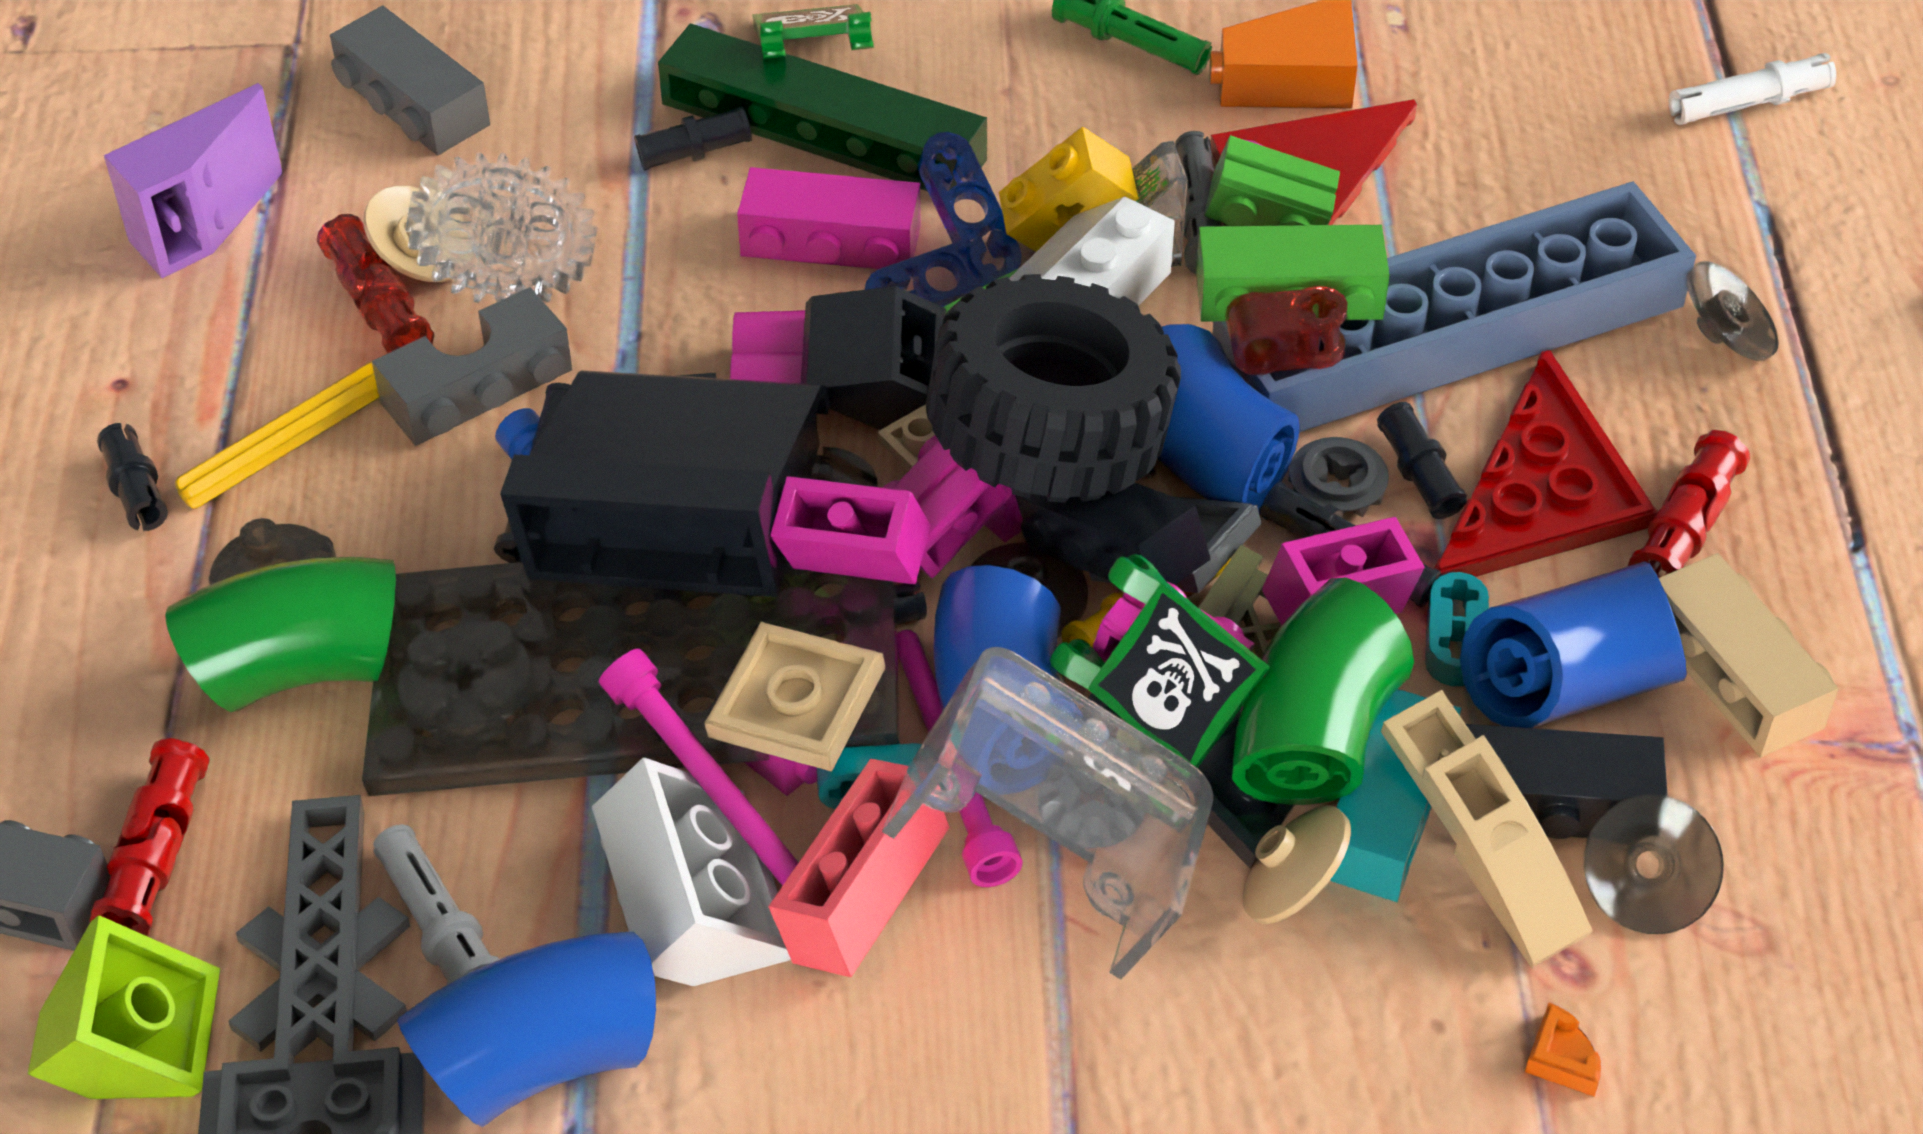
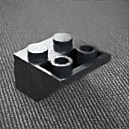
[801,286,946,430]

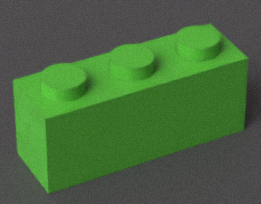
[1196,224,1390,322]

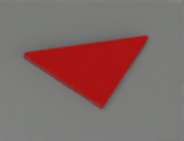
[1210,99,1417,225]
[1434,350,1657,577]

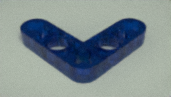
[863,132,1022,307]

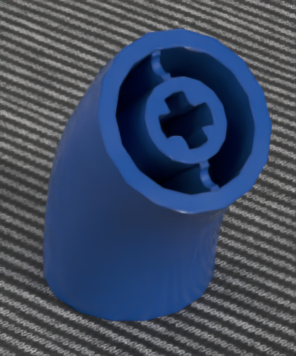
[1158,324,1300,515]
[1460,561,1687,728]
[933,565,1085,795]
[397,931,656,1127]

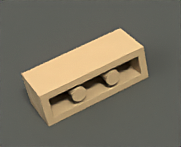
[1659,553,1839,758]

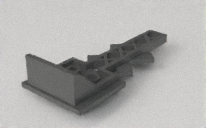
[198,795,426,1134]

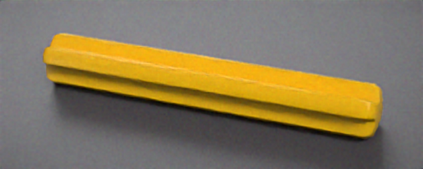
[175,362,379,509]

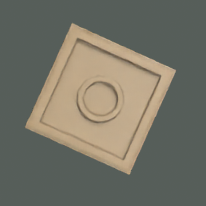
[704,622,885,772]

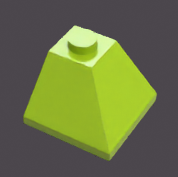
[28,916,220,1099]

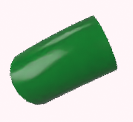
[165,557,396,712]
[1232,577,1414,805]

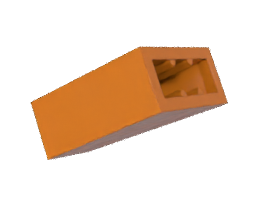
[1209,0,1358,108]

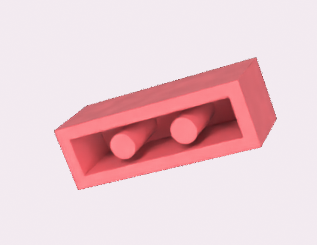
[768,759,950,977]

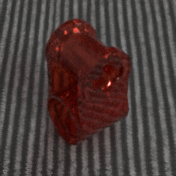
[1225,286,1348,375]

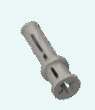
[373,824,499,985]

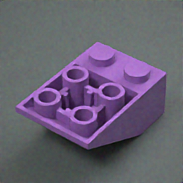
[104,83,283,278]

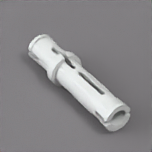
[1668,53,1836,125]

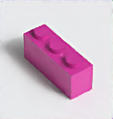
[737,167,921,272]

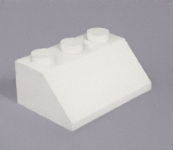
[1009,196,1175,306]
[592,757,791,986]

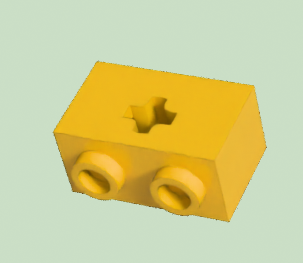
[998,126,1139,252]

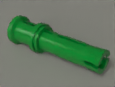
[1051,0,1212,75]

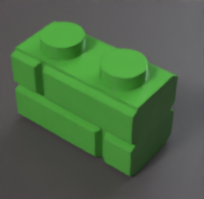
[1204,135,1340,226]

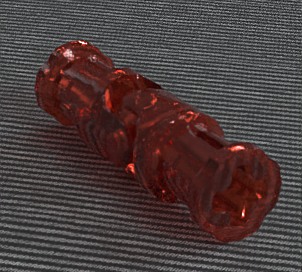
[316,214,435,354]

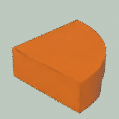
[1525,1003,1601,1097]

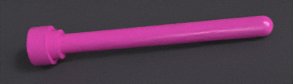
[894,629,1023,887]
[598,648,799,886]

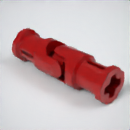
[1627,430,1750,578]
[89,738,210,937]

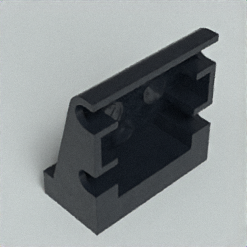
[500,370,830,597]

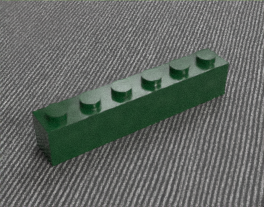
[658,23,987,201]

